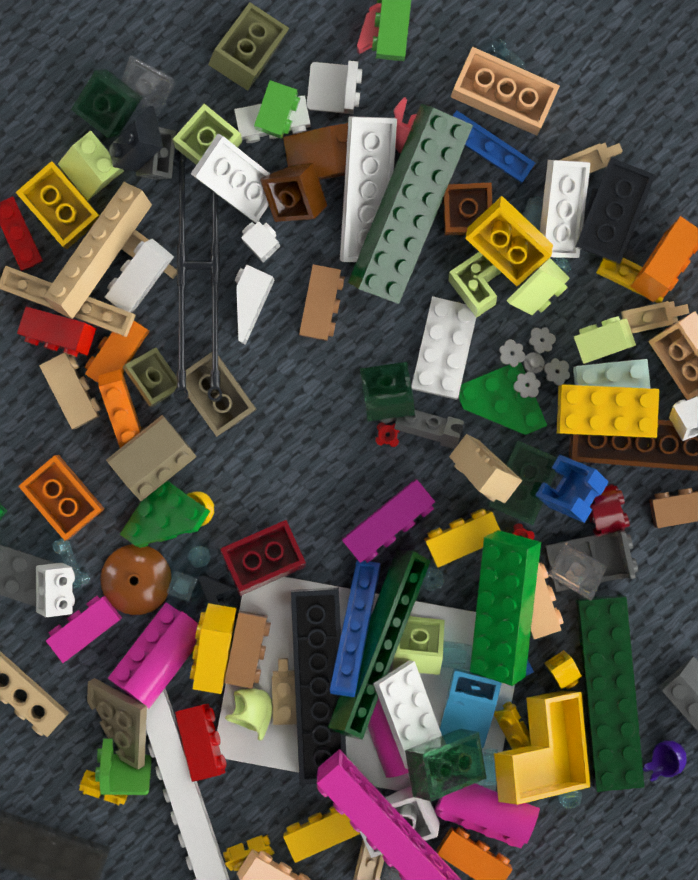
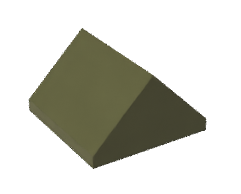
[123,348,177,407]

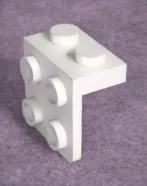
[307,61,362,114]

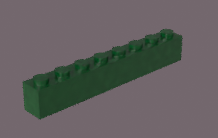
[328,550,431,740]

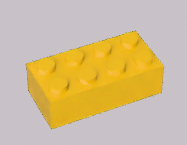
[557,385,659,438]

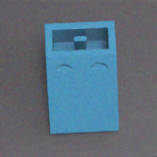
[439,667,502,748]

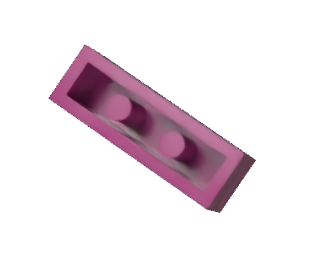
[46,595,122,663]

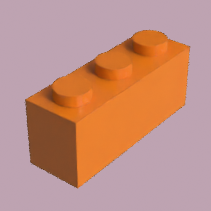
[85,320,150,382]
[98,369,142,448]
[436,827,513,880]

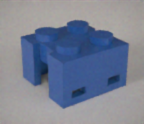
[535,455,608,523]

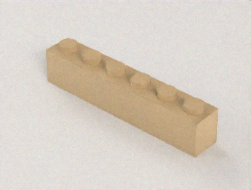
[43,182,152,319]

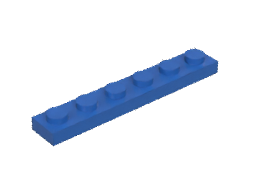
[330,560,381,697]

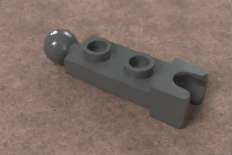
[377,405,464,449]

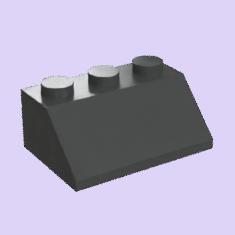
[658,656,698,732]

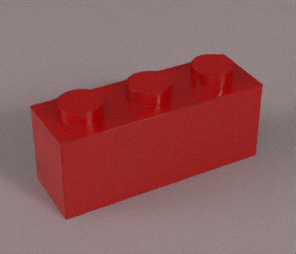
[17,307,96,357]
[175,703,226,782]

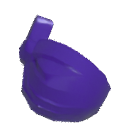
[643,740,687,782]

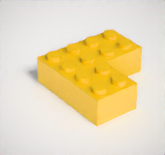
[494,691,590,805]

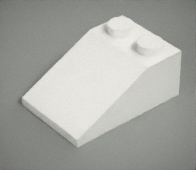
[235,265,275,345]
[360,783,440,858]

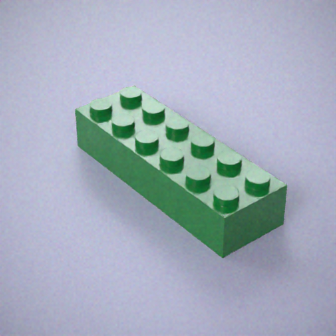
[470,530,541,686]

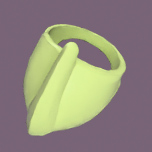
[225,688,273,741]

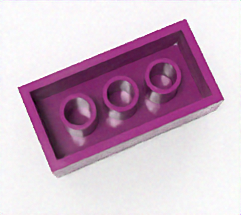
[342,479,435,563]

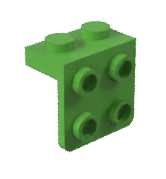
[95,739,152,795]

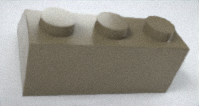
[175,352,257,437]
[106,415,197,501]

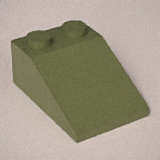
[208,2,289,91]

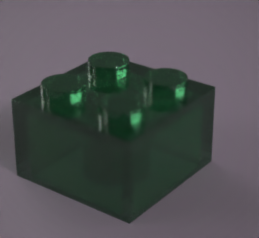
[71,69,143,138]
[360,362,415,422]

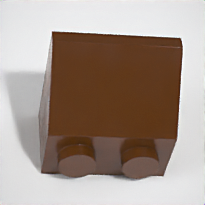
[260,163,327,222]

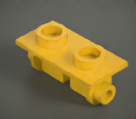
[494,702,531,749]
[79,770,127,806]
[223,835,275,871]

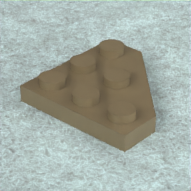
[87,678,147,770]

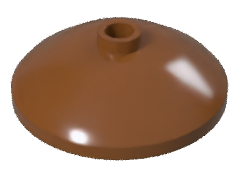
[101,544,172,615]

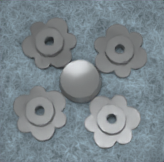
[499,327,570,398]

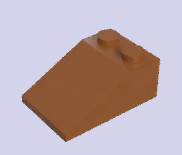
[283,123,348,180]

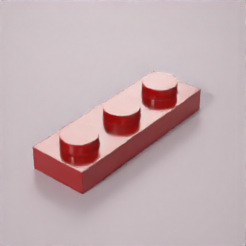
[0,196,44,271]

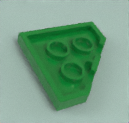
[458,362,547,435]
[120,480,210,548]

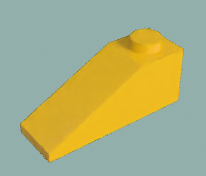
[544,650,582,689]

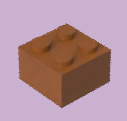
[443,183,492,236]

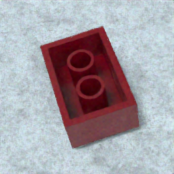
[220,520,306,596]

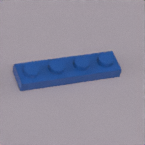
[453,110,535,184]

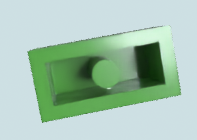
[254,80,301,139]

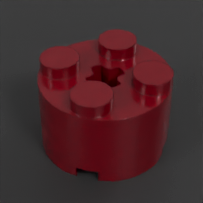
[589,484,630,537]

